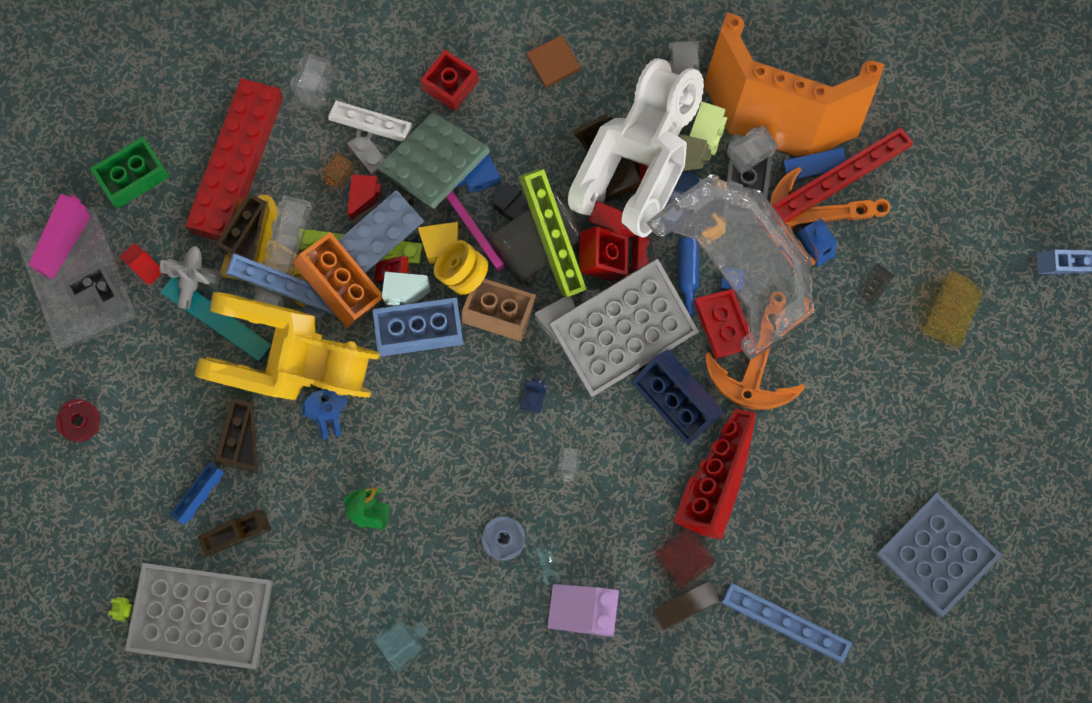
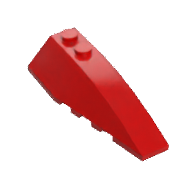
[674,409,756,540]

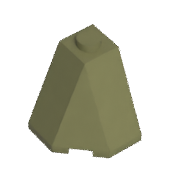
[646,134,711,171]

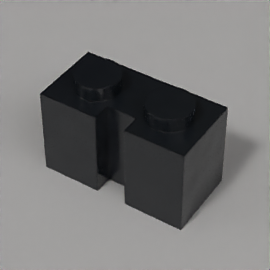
[491,183,534,231]

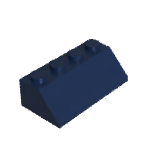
[631,349,725,445]

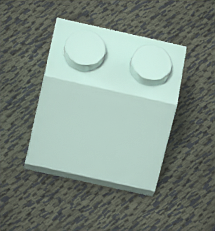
[382,272,431,307]

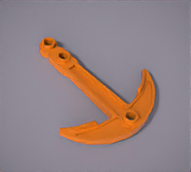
[768,167,890,266]
[705,292,805,410]

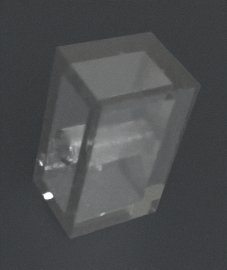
[727,125,778,174]

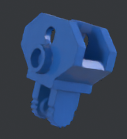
[301,389,348,439]

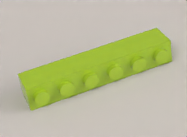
[518,169,587,297]

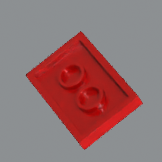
[693,289,755,359]

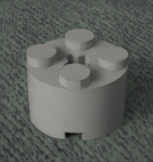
[669,41,700,75]

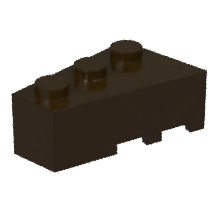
[216,192,270,263]
[215,398,258,474]

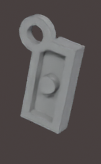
[347,129,385,176]

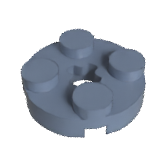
[482,517,525,561]

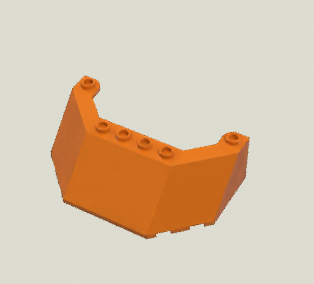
[704,12,885,157]

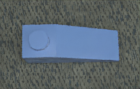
[1036,250,1092,274]

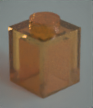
[321,152,355,189]

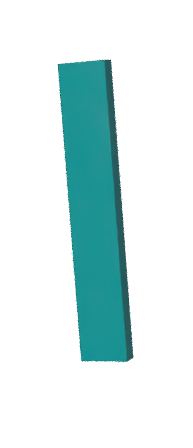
[160,277,272,363]

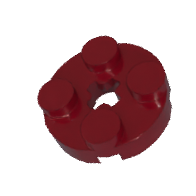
[56,399,101,442]

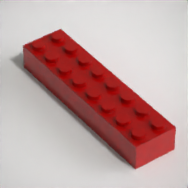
[185,78,283,241]

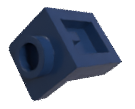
[520,378,547,413]

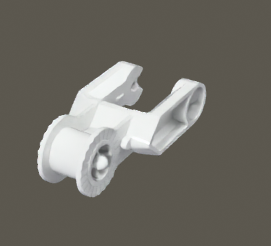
[568,58,704,237]

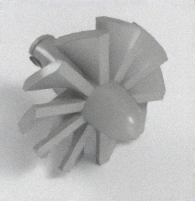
[159,246,222,309]

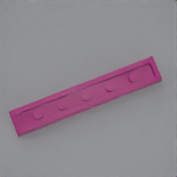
[446,191,505,273]

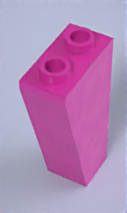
[28,194,92,280]

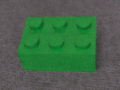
[90,136,170,209]

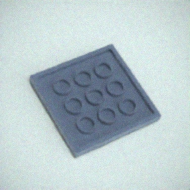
[876,493,1002,618]

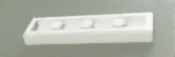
[329,101,412,142]

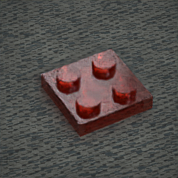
[654,529,716,589]

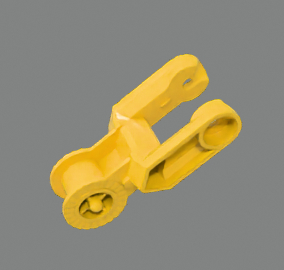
[194,292,380,400]

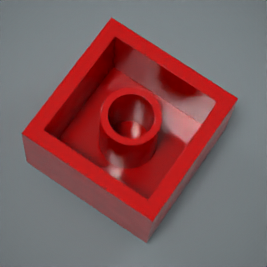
[420,49,479,111]
[579,226,629,282]

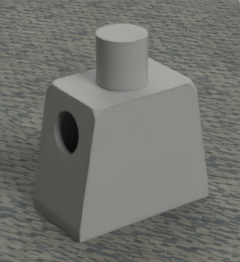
[535,296,575,344]

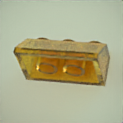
[921,270,983,349]

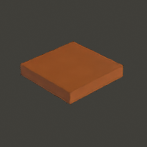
[527,35,581,88]

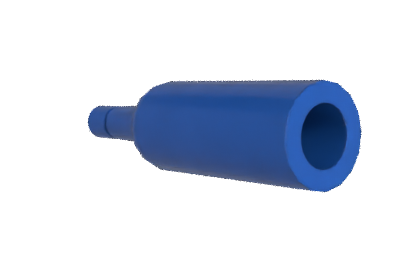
[678,237,699,316]

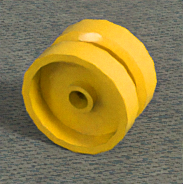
[434,240,488,295]

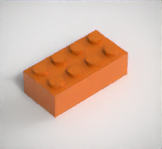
[293,232,383,328]

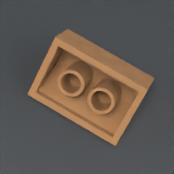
[462,279,536,342]

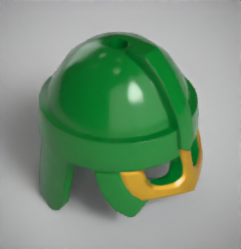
[344,487,390,530]

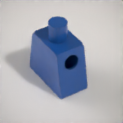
[454,154,501,193]
[796,219,837,267]

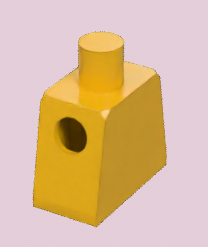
[418,222,459,264]

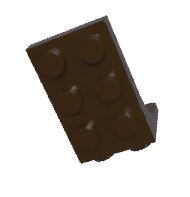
[574,114,642,202]

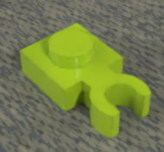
[108,597,133,622]

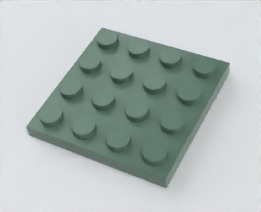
[377,112,490,209]

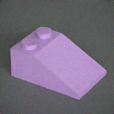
[547,584,619,637]

